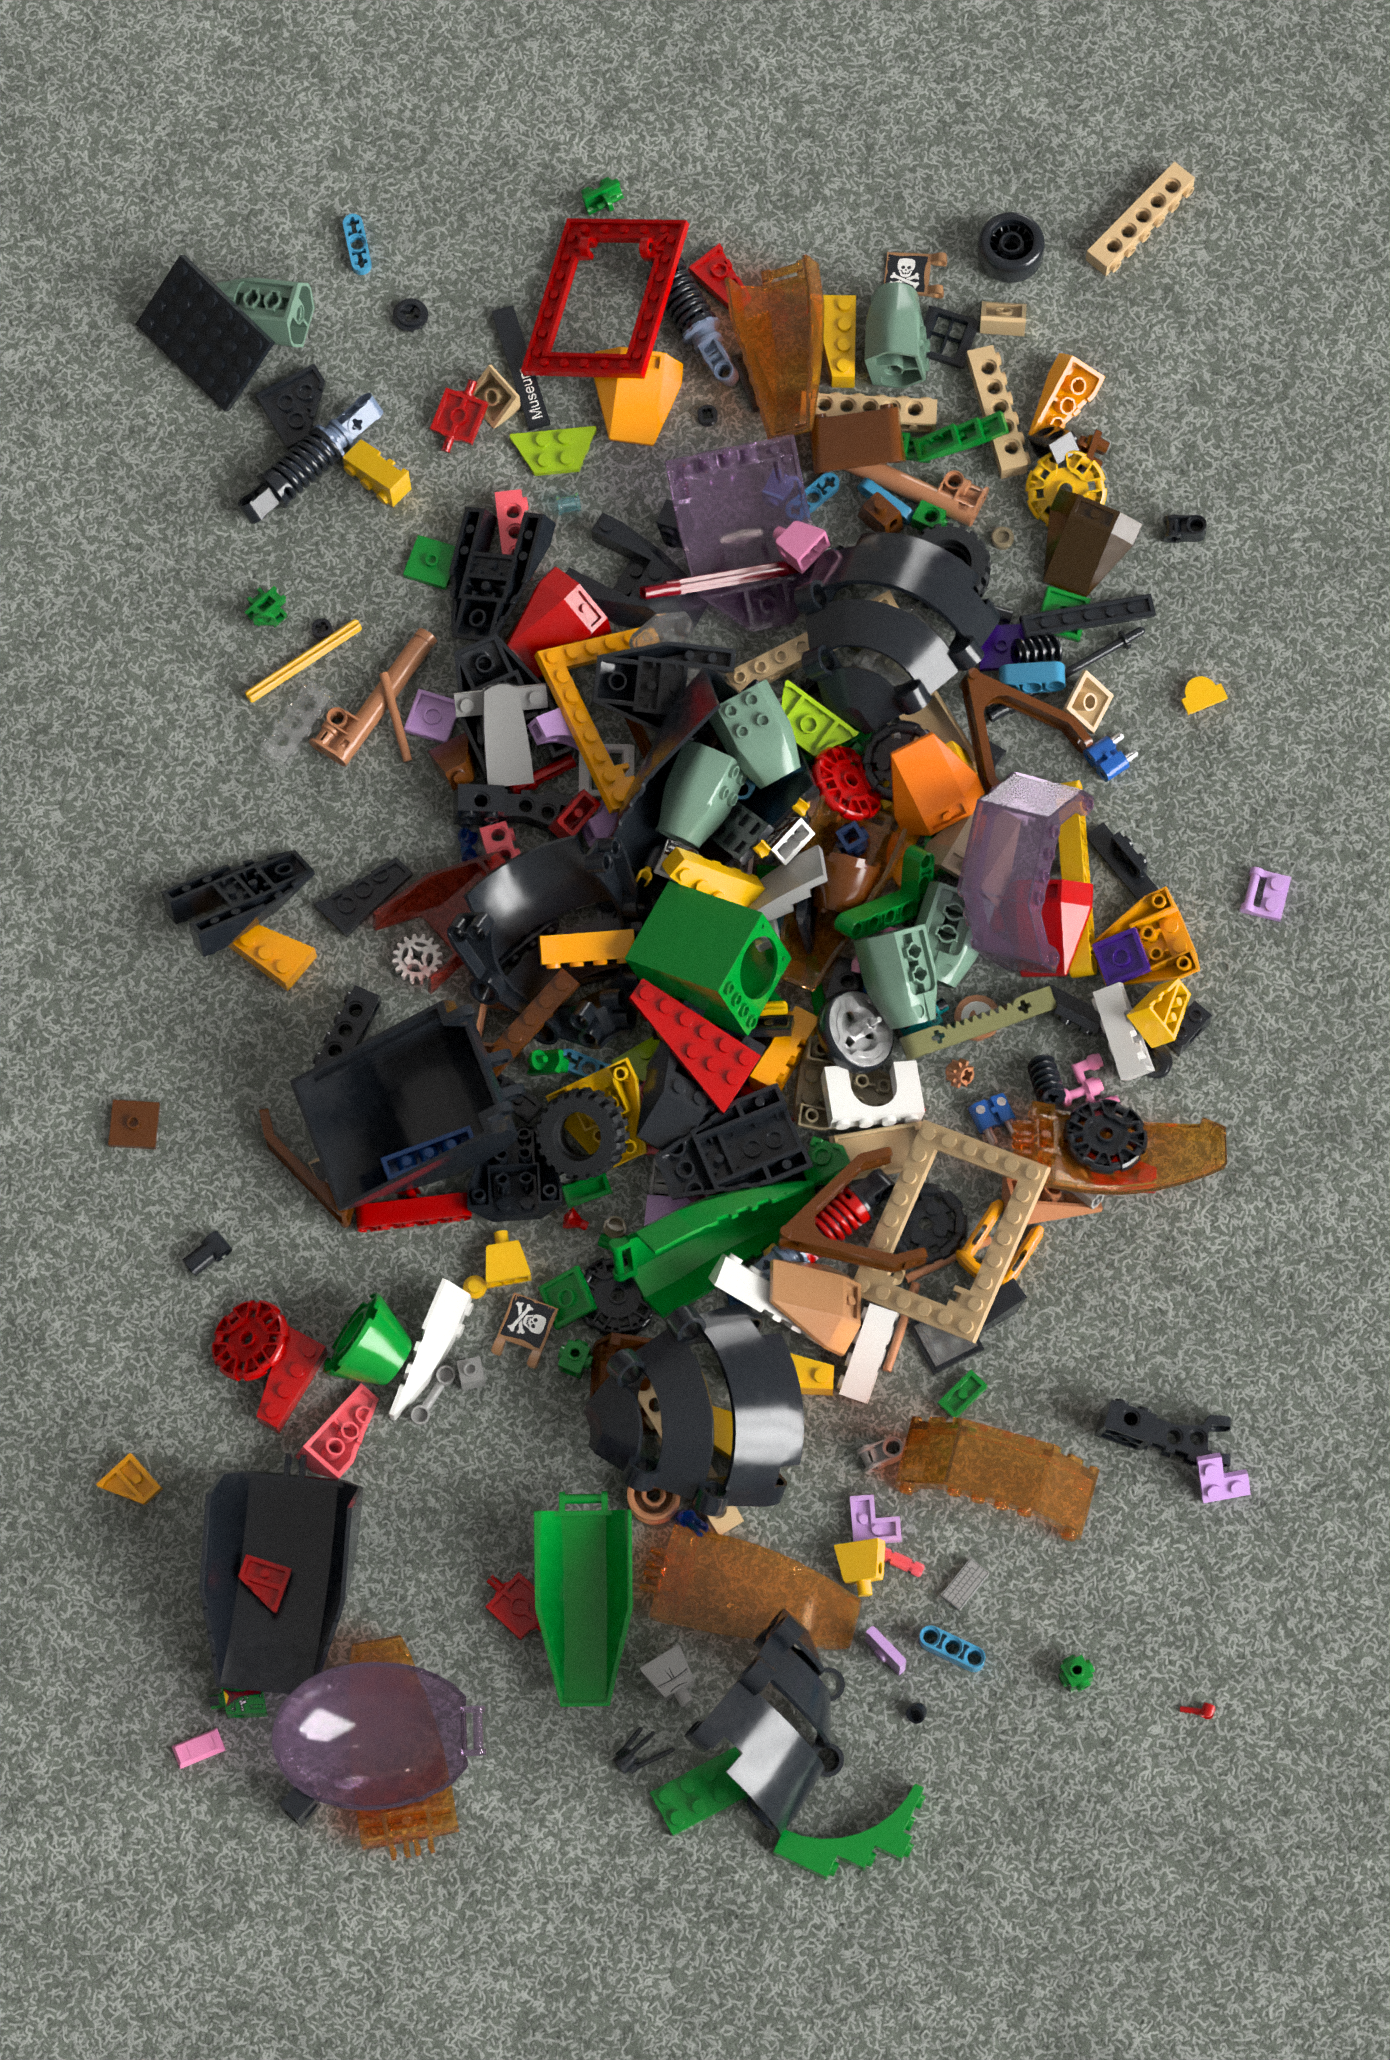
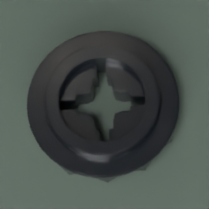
[393,298,428,333]

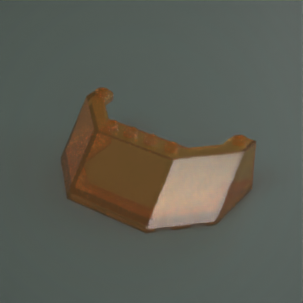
[895,1416,1100,1542]

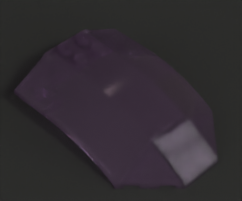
[664,434,816,632]

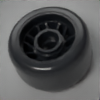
[977,212,1045,283]

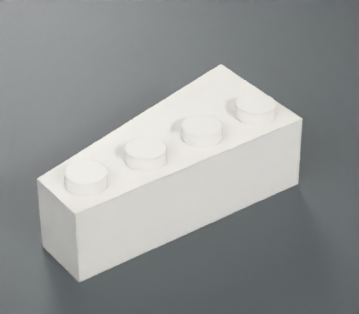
[1092,982,1155,1081]
[837,1303,900,1404]

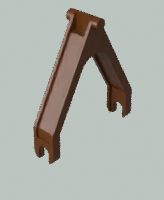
[959,668,1093,811]
[259,1108,355,1228]
[777,1147,928,1273]

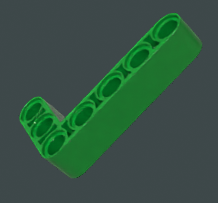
[834,845,935,940]

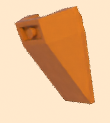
[890,732,985,836]

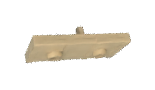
[899,690,977,769]
[829,1121,922,1181]

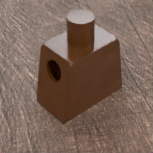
[857,492,904,534]

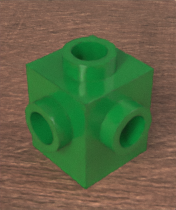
[557,1339,594,1379]
[1058,1655,1095,1692]

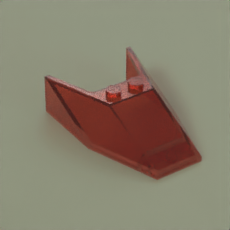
[373,851,506,995]

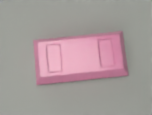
[171,1728,226,1769]

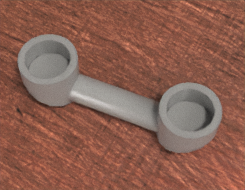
[410,1365,455,1425]

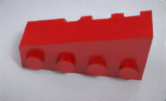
[256,1326,328,1434]

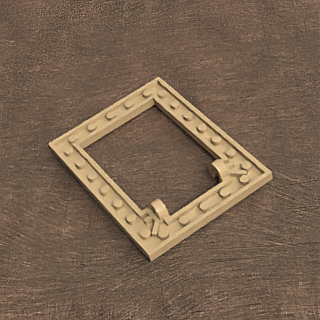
[854,1120,1051,1344]

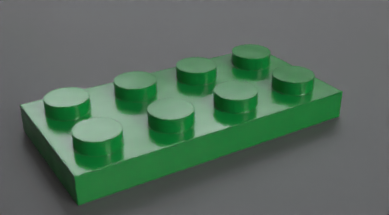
[650,1747,747,1836]

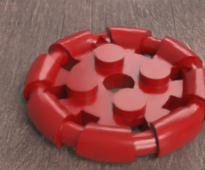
[812,745,883,821]
[212,1300,289,1381]

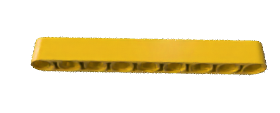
[1055,780,1097,979]

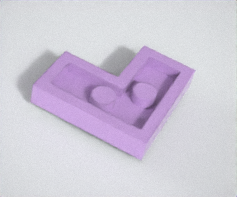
[1196,1452,1251,1503]
[850,1495,902,1543]

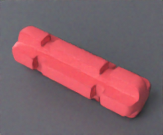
[884,1547,924,1577]

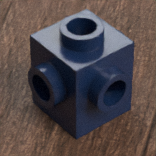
[835,821,870,857]

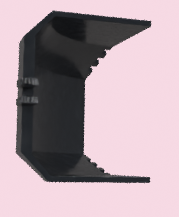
[607,667,817,894]
[199,1453,364,1696]

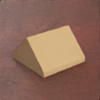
[980,301,1027,336]
[473,365,521,429]
[1063,670,1114,734]

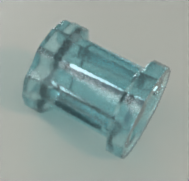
[556,492,581,516]

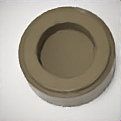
[991,526,1014,550]

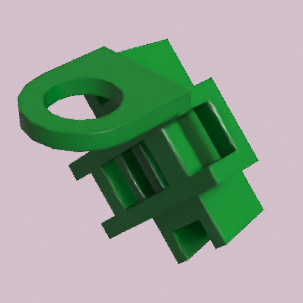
[245,586,287,628]

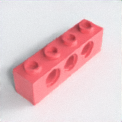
[494,489,536,580]

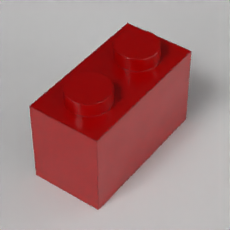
[548,789,601,839]

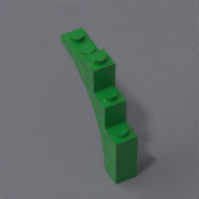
[773,1784,926,1881]

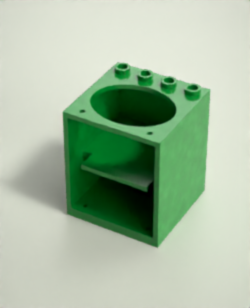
[624,881,792,1036]

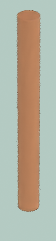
[379,672,412,762]
[905,1235,992,1283]
[882,1282,921,1373]

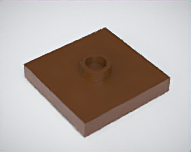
[108,1100,160,1149]

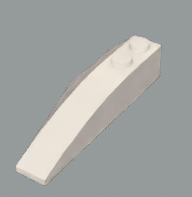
[708,1253,833,1353]
[389,1278,474,1421]

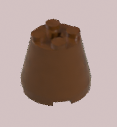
[812,852,881,915]

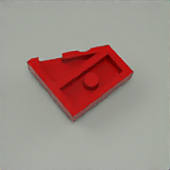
[238,1554,292,1614]

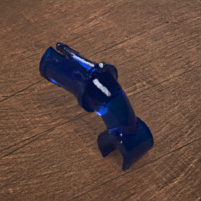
[458,828,489,872]
[673,1509,709,1537]

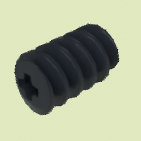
[1010,634,1062,664]
[1027,1054,1066,1107]

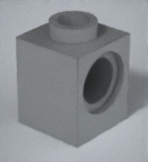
[457,1356,486,1391]

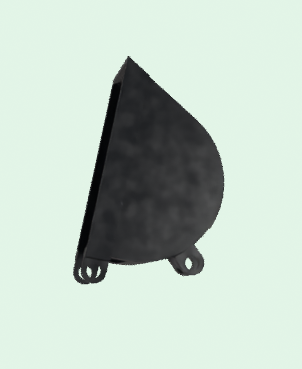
[290,1000,527,1211]

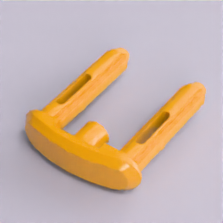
[956,1199,1044,1286]

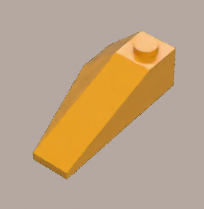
[1028,353,1105,436]

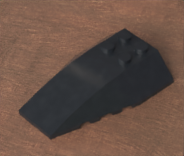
[655,1083,813,1200]

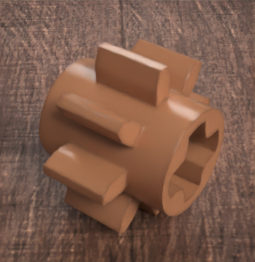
[945,1058,974,1088]

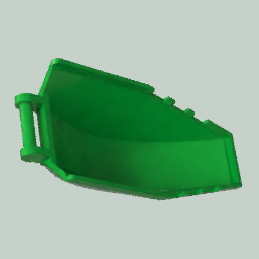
[534,1491,633,1707]

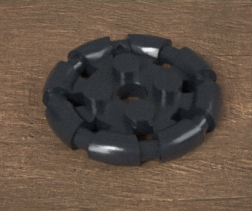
[861,720,930,802]
[1063,1099,1148,1174]
[894,1183,968,1265]
[581,1255,657,1336]

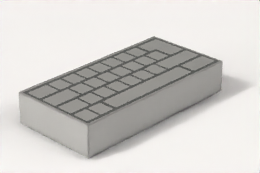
[940,1558,990,1612]

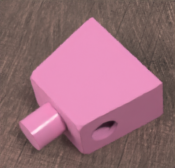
[773,521,830,574]

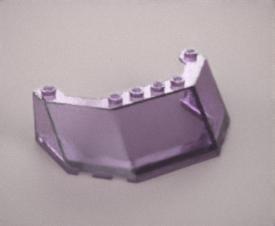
[957,772,1094,973]

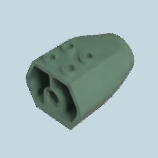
[216,277,315,348]
[864,282,930,388]
[708,679,801,789]
[655,740,747,849]
[914,882,996,989]
[853,924,937,1029]

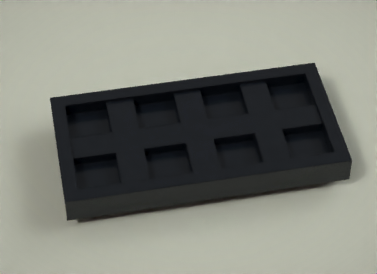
[709,801,775,865]

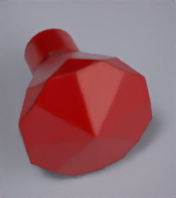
[563,1207,589,1231]

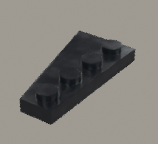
[314,857,413,938]

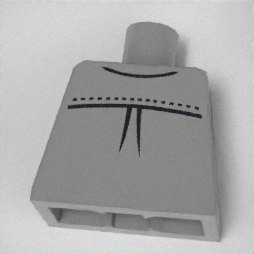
[639,1644,694,1707]

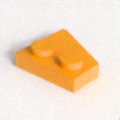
[96,1453,163,1505]

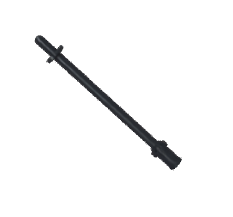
[985,626,1145,723]

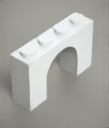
[821,1060,925,1130]

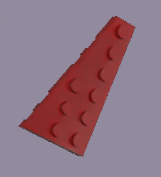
[629,978,761,1115]

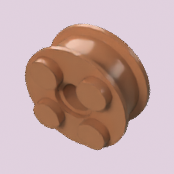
[627,1486,680,1525]

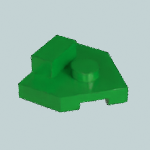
[803,1136,851,1187]

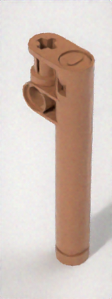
[844,464,989,527]
[309,628,437,767]

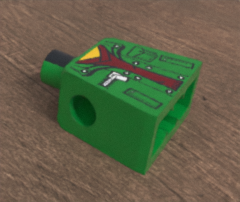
[209,1687,268,1718]

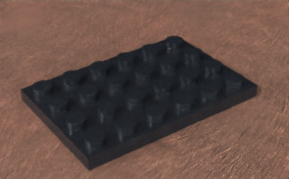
[135,255,275,412]

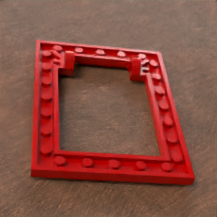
[521,218,689,379]

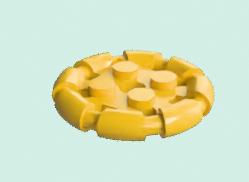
[1025,450,1107,527]

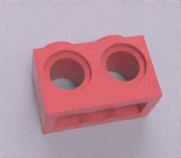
[479,821,521,871]

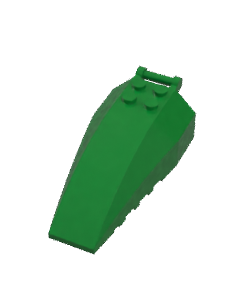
[609,1181,815,1319]

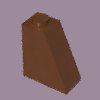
[428,732,476,791]

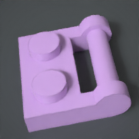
[1240,867,1291,922]

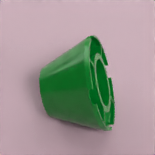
[323,1292,413,1386]

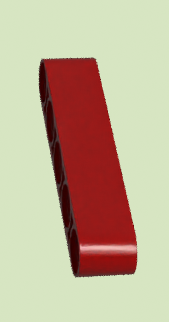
[355,1193,472,1233]

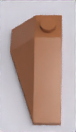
[1001,1176,1103,1224]

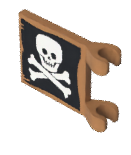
[884,252,947,299]
[491,1292,559,1369]

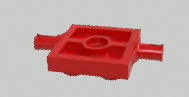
[430,379,489,453]
[485,1572,541,1641]

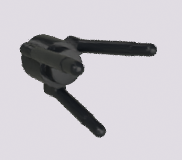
[613,1727,675,1774]

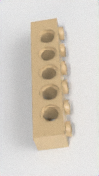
[1086,162,1195,276]
[966,345,1031,479]
[801,391,937,433]

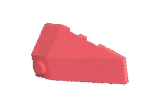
[295,1383,379,1480]

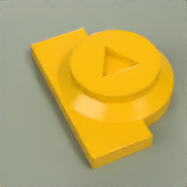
[1181,676,1228,715]

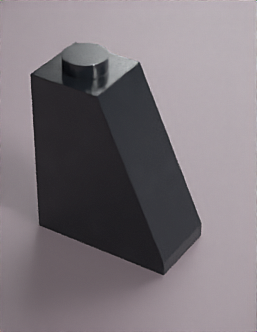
[979,1278,1027,1335]

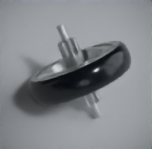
[816,989,894,1074]

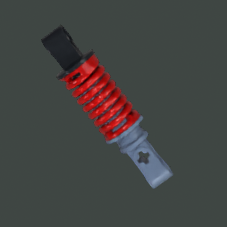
[754,1168,895,1282]

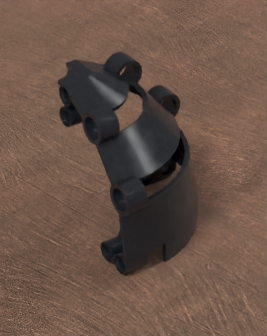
[794,532,1001,735]
[447,835,652,1049]
[584,1304,804,1517]
[684,1608,845,1835]

